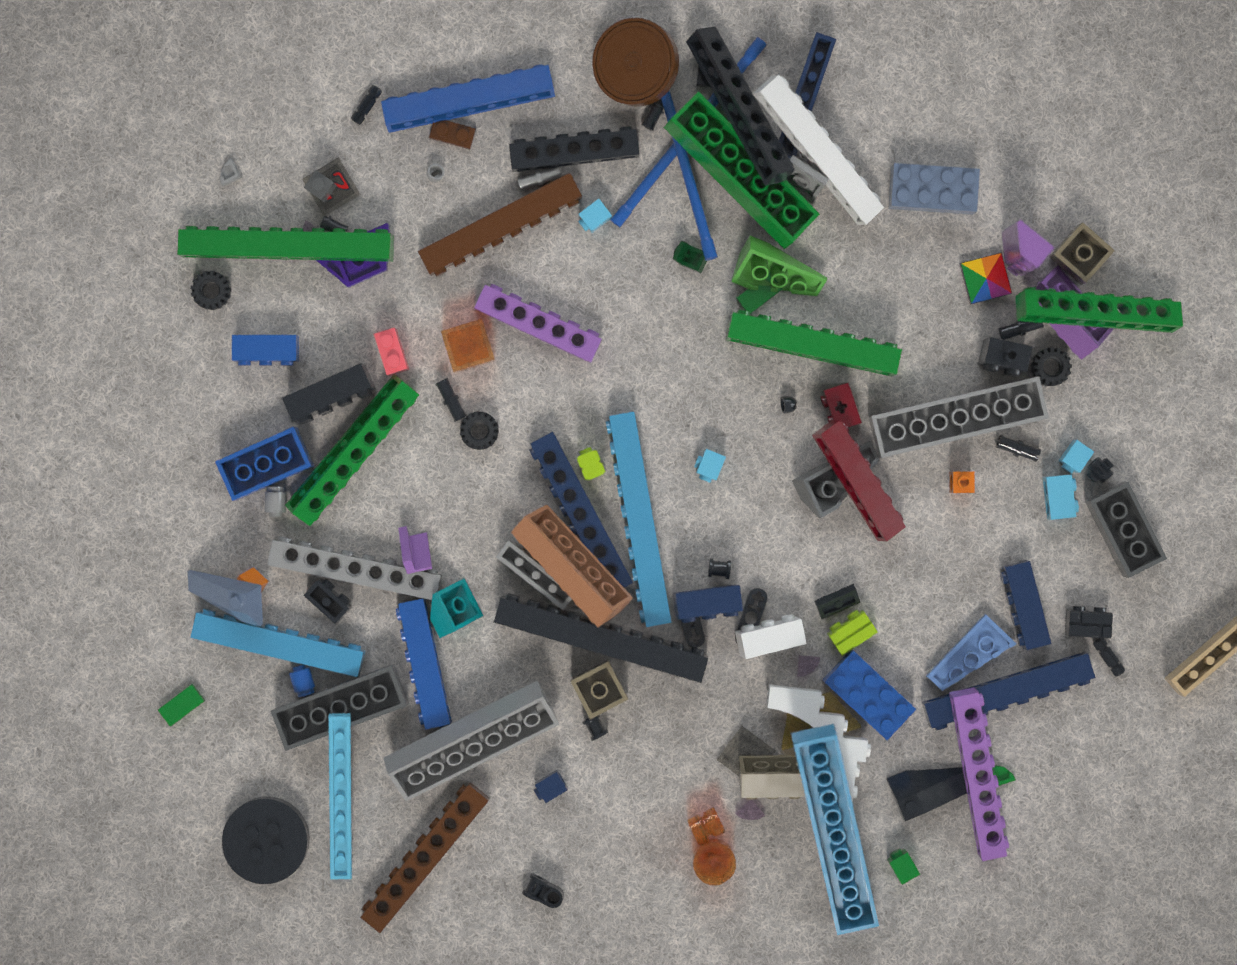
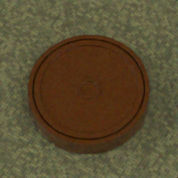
[592,18,679,107]

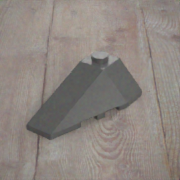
[792,441,880,518]

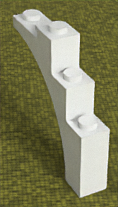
[766,684,871,802]

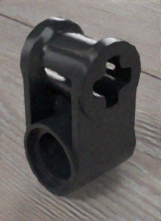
[522,873,564,908]

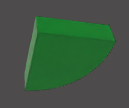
[992,765,1016,786]

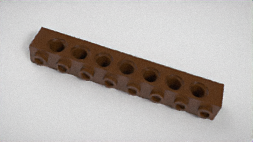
[360,782,490,933]

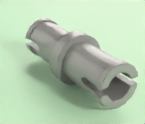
[517,166,562,191]

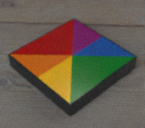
[959,252,1012,305]

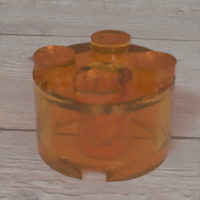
[692,838,736,886]

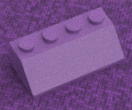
[1002,220,1054,276]
[1034,265,1114,360]

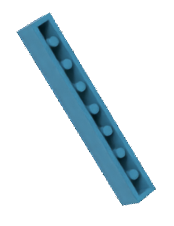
[190,609,366,677]

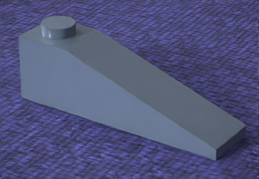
[187,570,263,626]

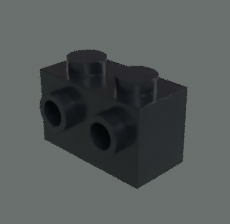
[303,579,352,624]

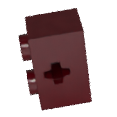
[820,383,862,428]

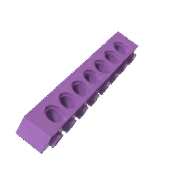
[949,687,1009,861]

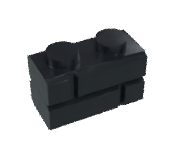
[1065,606,1113,639]

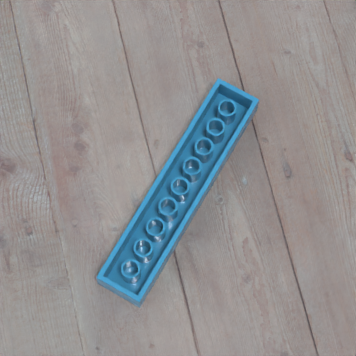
[791,724,879,935]

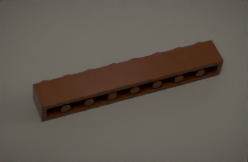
[418,173,582,277]

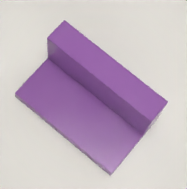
[398,526,432,574]

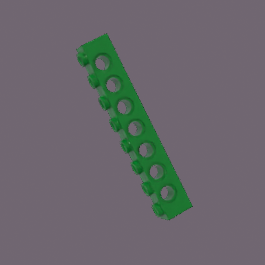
[1015,287,1183,333]
[285,374,419,526]

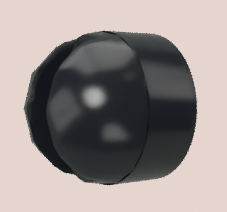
[780,396,797,414]

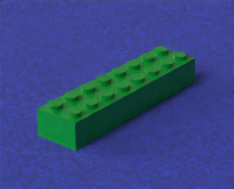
[663,91,820,249]
[726,310,902,377]

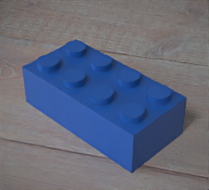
[215,427,314,501]
[822,650,916,741]

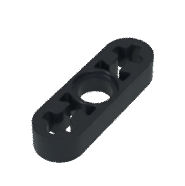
[735,588,767,645]

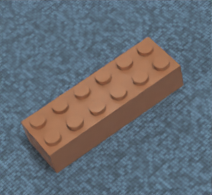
[511,505,633,627]

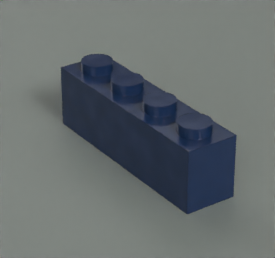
[1000,560,1052,650]

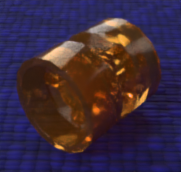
[687,807,726,845]

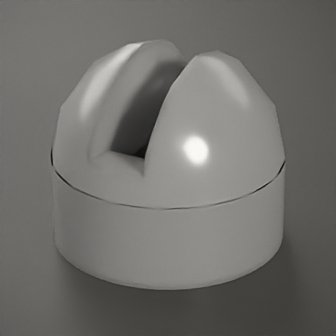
[426,163,445,182]

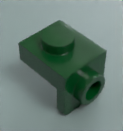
[673,240,707,274]

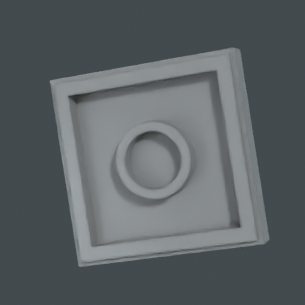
[786,155,829,202]

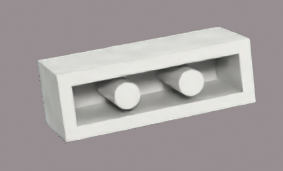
[735,614,806,659]

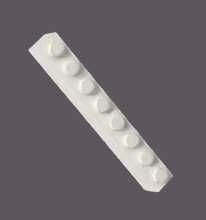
[752,75,884,225]

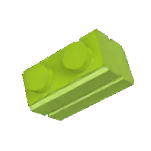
[577,447,605,480]
[827,609,878,656]

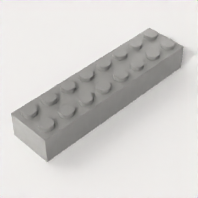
[869,376,1049,458]
[383,681,559,801]

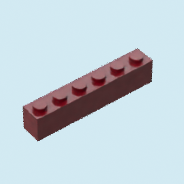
[812,420,906,542]

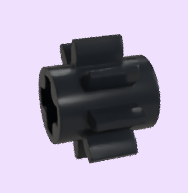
[1087,457,1114,483]

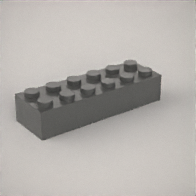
[271,664,409,751]

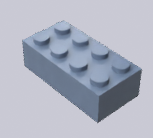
[888,163,980,215]

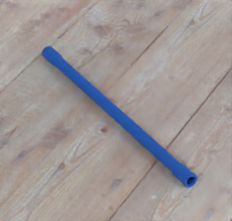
[610,37,767,228]
[661,90,718,261]

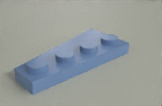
[926,614,1016,691]

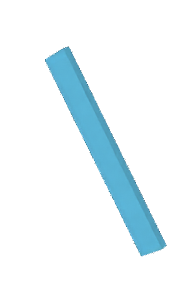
[329,713,352,879]

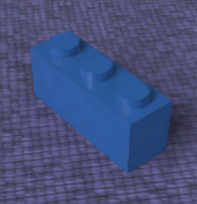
[232,335,299,366]

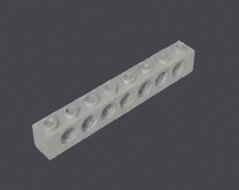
[267,536,442,600]

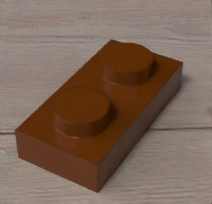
[429,120,476,150]

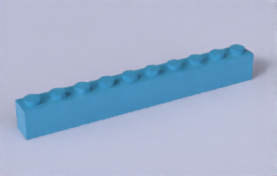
[606,412,672,627]

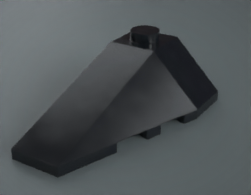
[886,767,978,821]

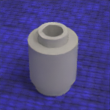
[265,487,286,517]

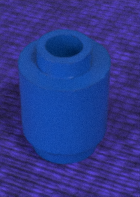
[289,664,315,697]

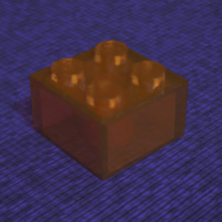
[441,318,496,373]

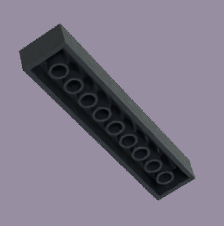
[493,593,709,683]

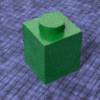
[887,849,920,885]

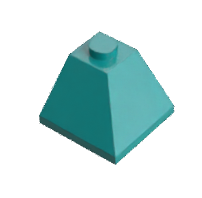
[430,578,484,638]

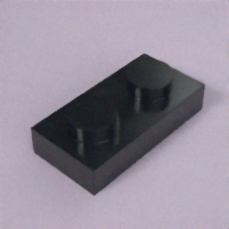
[814,584,861,619]

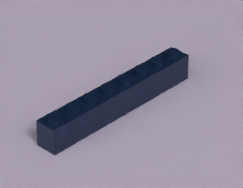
[921,652,1096,730]

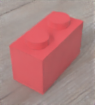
[374,328,409,376]

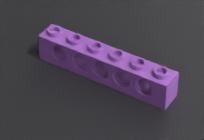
[474,284,602,363]

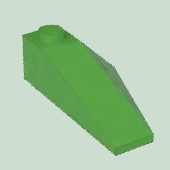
[731,235,827,296]

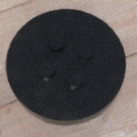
[222,796,310,884]

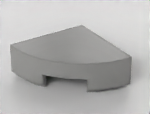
[220,158,242,187]

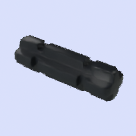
[351,85,382,125]
[1093,638,1125,677]

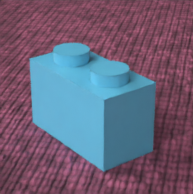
[1042,474,1079,520]

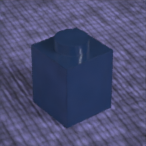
[534,770,568,803]

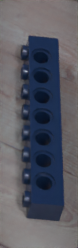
[529,432,633,588]

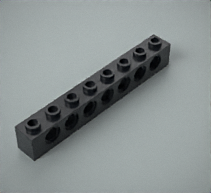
[686,26,795,186]

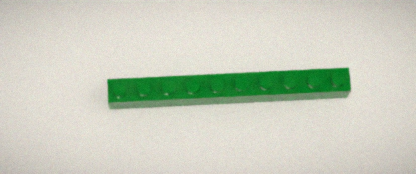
[177,226,394,262]

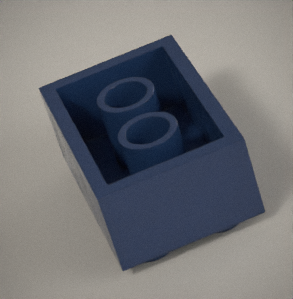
[672,585,743,623]

